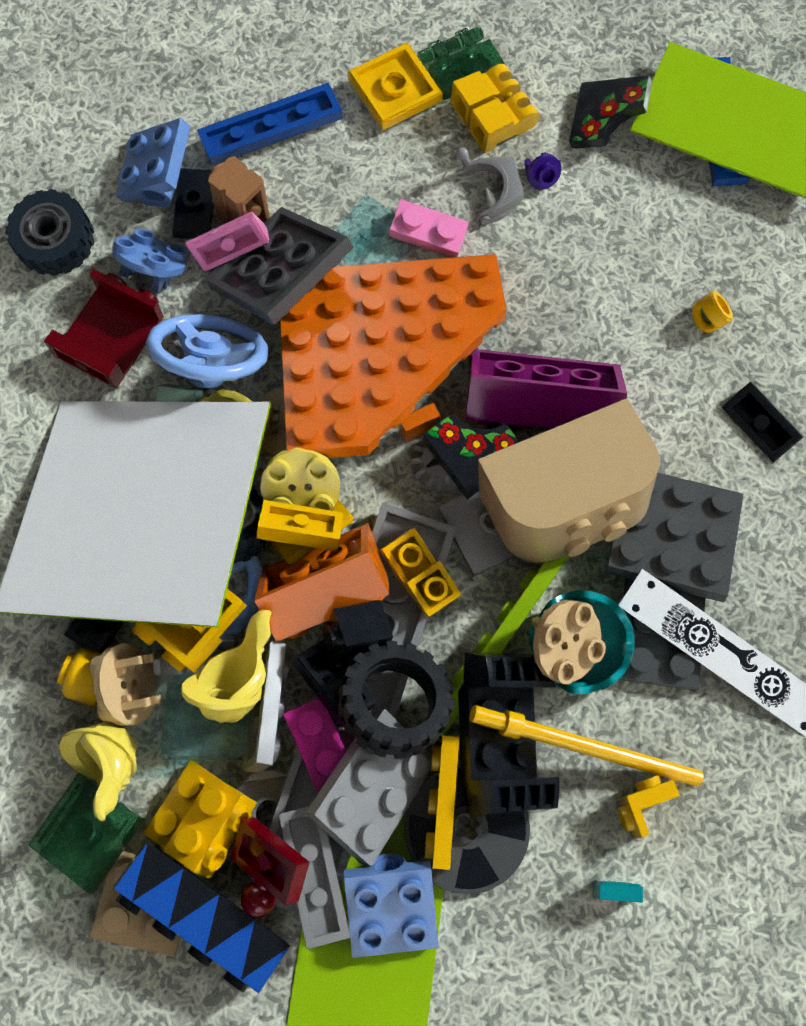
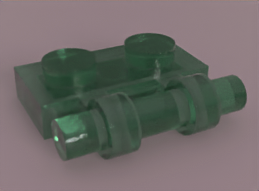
[417,26,506,100]

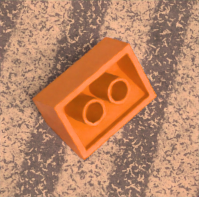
[254,523,389,642]

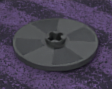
[404,764,530,894]

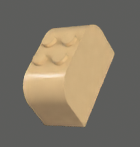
[478,398,660,563]

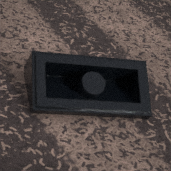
[721,381,805,463]

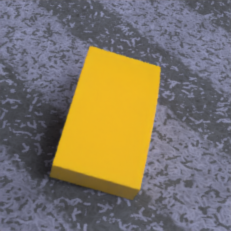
[379,528,462,617]

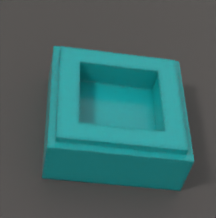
[593,880,643,903]

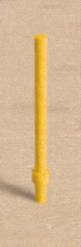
[469,705,703,787]

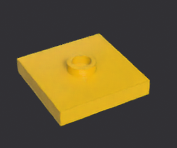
[347,42,443,131]

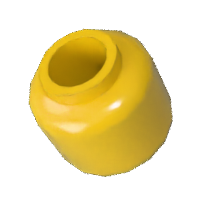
[57,648,102,708]

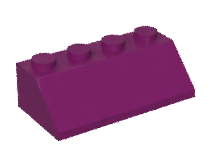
[466,349,627,430]

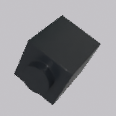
[323,600,393,664]

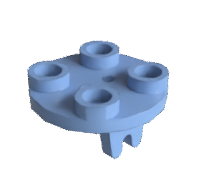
[112,229,188,294]

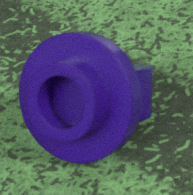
[524,152,562,190]

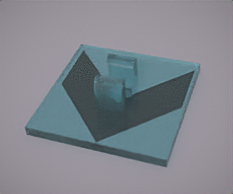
[335,194,413,265]

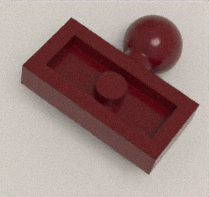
[230,817,310,918]

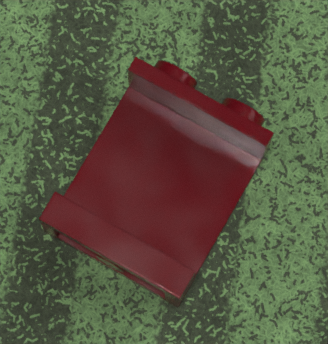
[44,269,164,389]

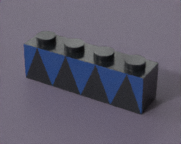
[114,840,290,993]

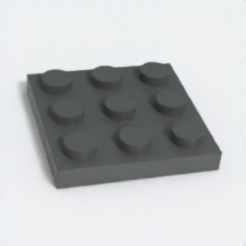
[205,207,353,325]
[605,473,744,603]

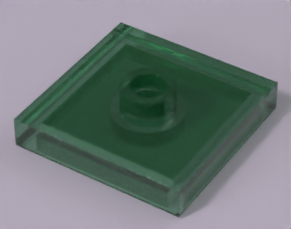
[28,772,145,894]

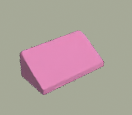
[185,211,269,272]

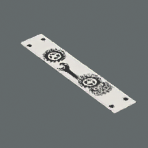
[619,569,806,737]

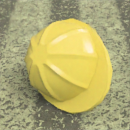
[181,610,272,724]
[59,721,137,821]

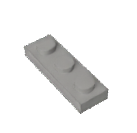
[243,640,289,773]
[279,807,351,949]

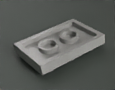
[305,708,432,867]

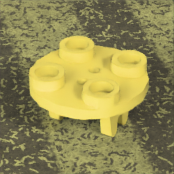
[260,447,341,511]

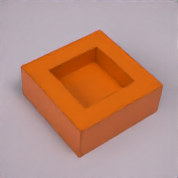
[398,402,440,443]

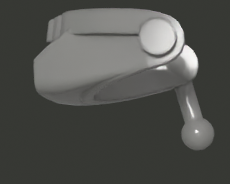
[456,148,524,225]

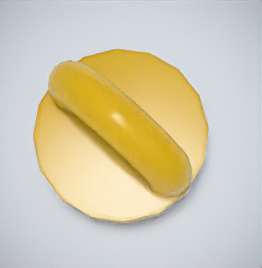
[692,290,733,333]

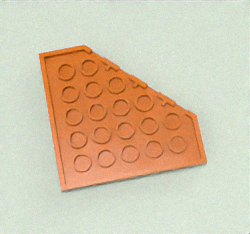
[280,254,506,458]

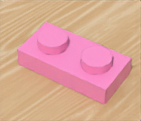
[388,199,469,258]

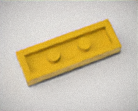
[425,735,459,870]

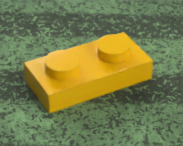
[256,500,343,551]

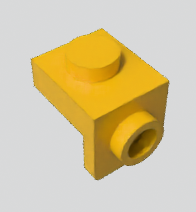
[617,775,680,838]

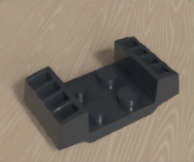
[458,652,560,818]

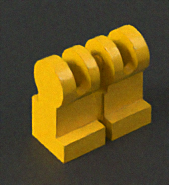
[450,64,540,154]

